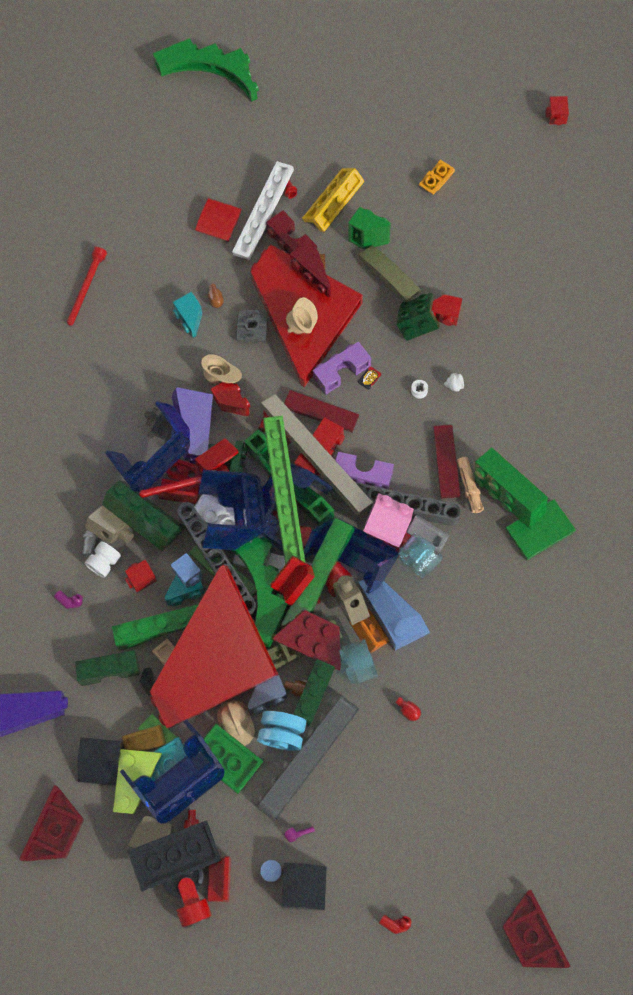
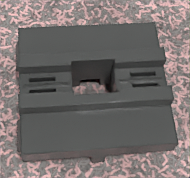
[237,310,268,343]

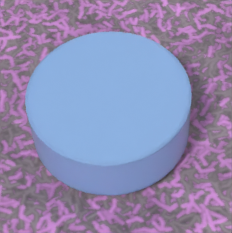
[261,860,282,882]

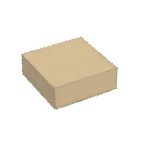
[152,639,175,665]

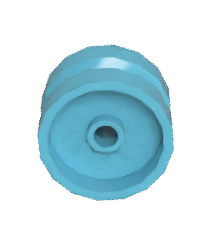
[257,711,307,751]

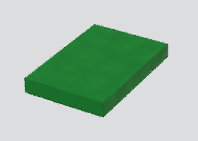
[505,499,576,560]
[190,724,263,794]

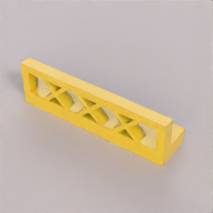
[302,168,364,232]

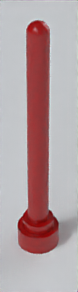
[67,247,107,326]
[139,465,230,498]

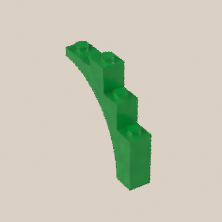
[153,38,259,102]
[213,528,289,648]

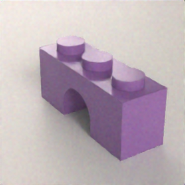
[313,342,371,395]
[336,452,394,489]

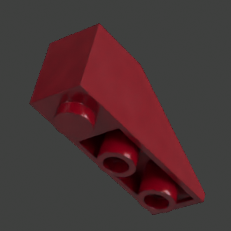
[290,241,331,297]

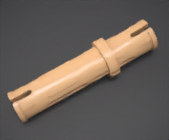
[456,457,484,513]

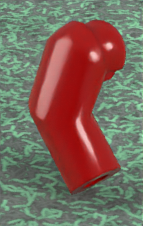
[379,914,412,934]

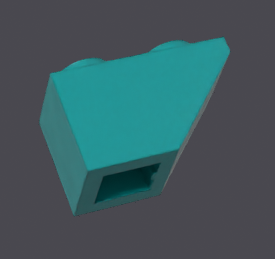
[172,292,203,338]
[165,575,205,606]

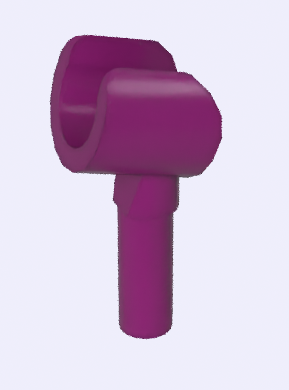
[284,826,315,842]

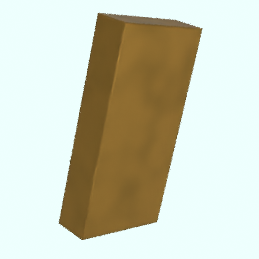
[122,725,166,751]

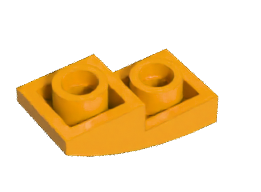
[419,159,455,195]

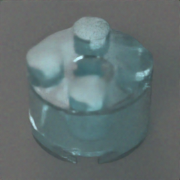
[398,533,443,578]
[339,639,378,685]

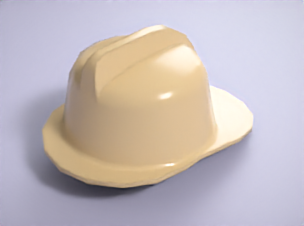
[286,297,318,334]
[201,355,242,385]
[217,700,255,746]

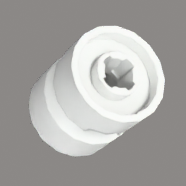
[84,541,121,578]

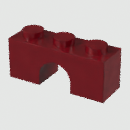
[266,210,317,255]

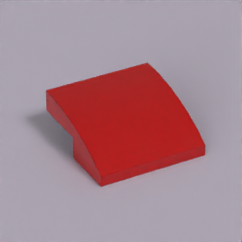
[195,198,242,242]

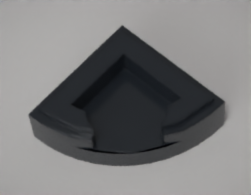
[140,667,155,696]

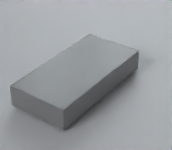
[407,515,450,552]

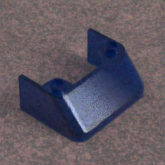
[105,401,190,492]
[242,463,333,552]
[198,470,266,550]
[304,519,399,594]
[120,719,225,824]

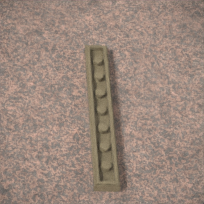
[260,394,373,515]

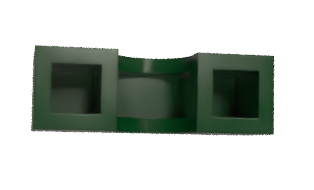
[75,650,140,686]
[292,659,335,726]

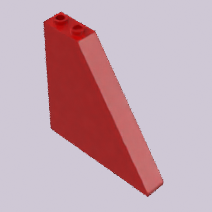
[250,244,363,387]
[150,565,279,728]

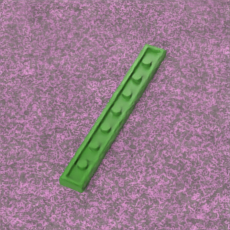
[263,415,305,565]

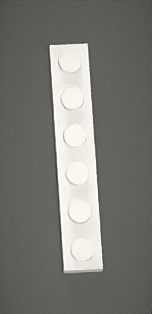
[232,161,294,260]

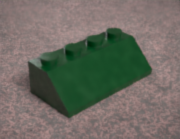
[102,481,185,551]

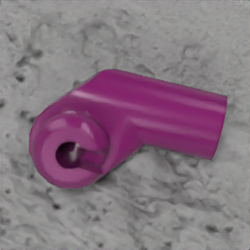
[54,590,83,609]

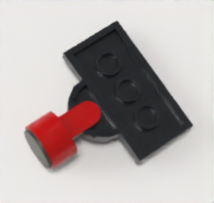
[127,820,221,929]

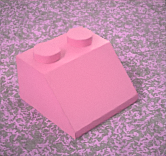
[363,493,414,547]

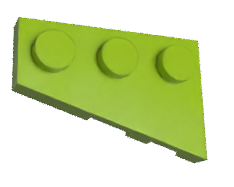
[113,749,162,814]

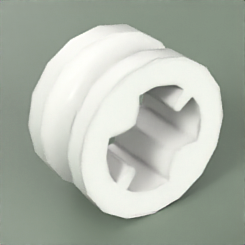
[411,380,428,399]

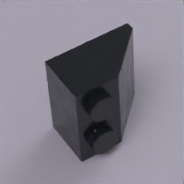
[77,737,124,786]
[282,863,327,910]

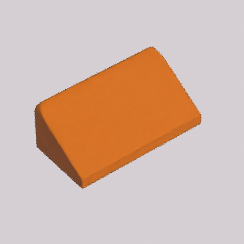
[349,609,390,653]

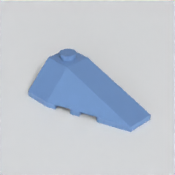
[358,574,430,650]

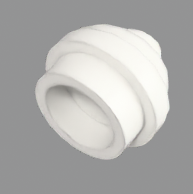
[444,373,464,392]

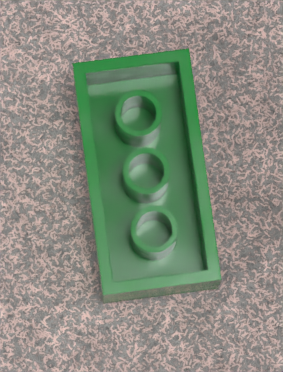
[475,447,548,528]

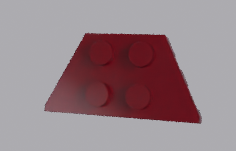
[271,610,341,671]
[19,785,84,862]
[502,889,571,968]

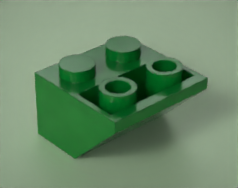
[348,207,391,249]

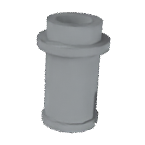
[82,531,98,556]

